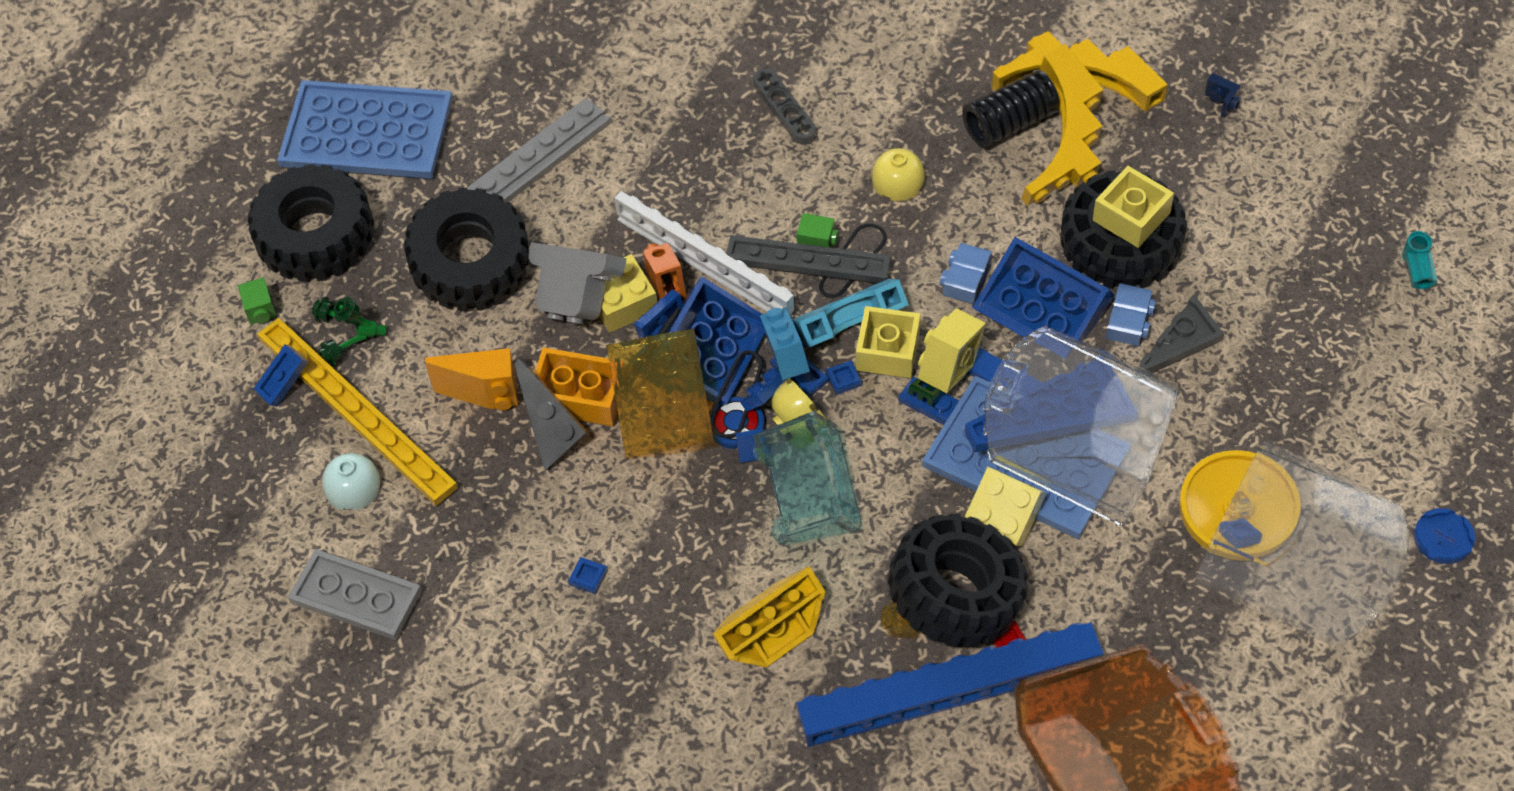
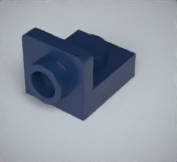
[1205,73,1241,118]

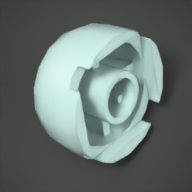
[322,453,381,510]

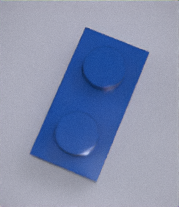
[634,289,683,345]
[253,344,309,407]
[740,366,786,412]
[898,376,959,425]

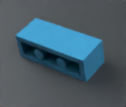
[760,307,810,380]

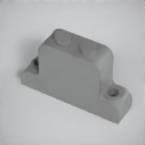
[529,242,627,324]

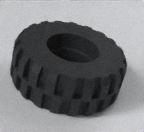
[247,164,374,282]
[1060,170,1187,289]
[404,188,529,311]
[887,514,1028,648]

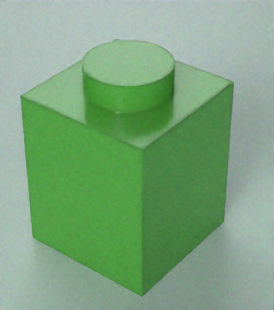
[796,213,839,248]
[238,277,277,325]

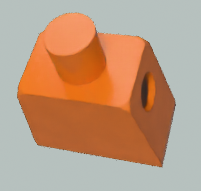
[643,243,687,303]

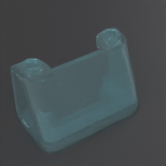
[753,411,862,545]

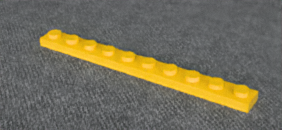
[257,318,458,506]

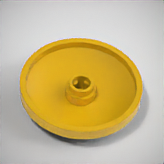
[1179,450,1300,560]

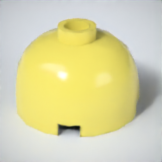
[872,148,925,201]
[772,378,827,435]

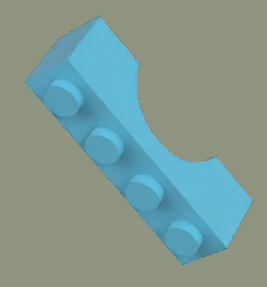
[792,279,909,347]

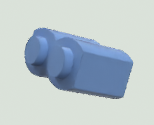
[939,243,992,304]
[1106,283,1156,346]

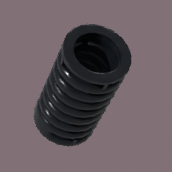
[962,70,1060,148]

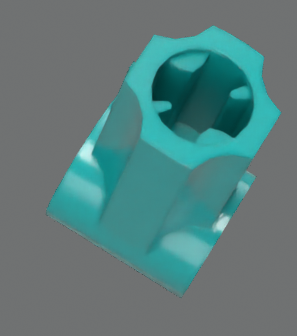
[1402,231,1437,289]

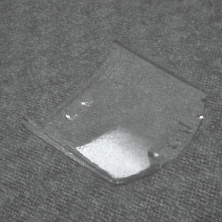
[983,326,1180,526]
[1194,441,1409,648]

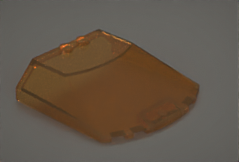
[1014,644,1242,791]

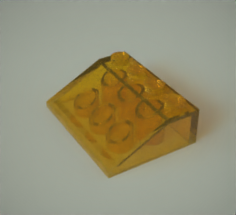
[606,328,714,458]

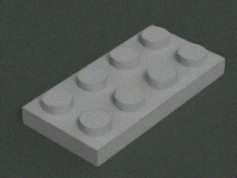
[288,549,422,640]

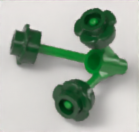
[312,297,386,366]

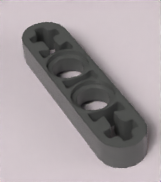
[754,69,816,145]

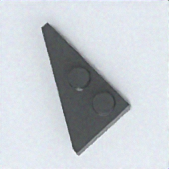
[1135,295,1224,379]
[514,358,588,470]

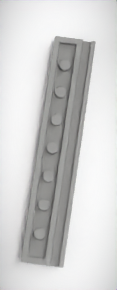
[453,98,612,243]

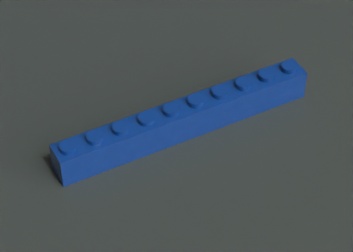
[796,622,1104,747]

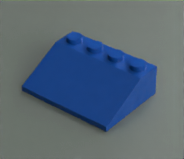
[972,237,1115,362]
[644,276,765,405]

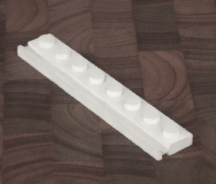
[615,191,794,319]

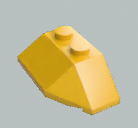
[712,566,826,667]

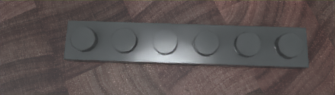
[726,235,891,283]

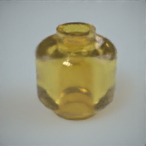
[881,600,920,639]

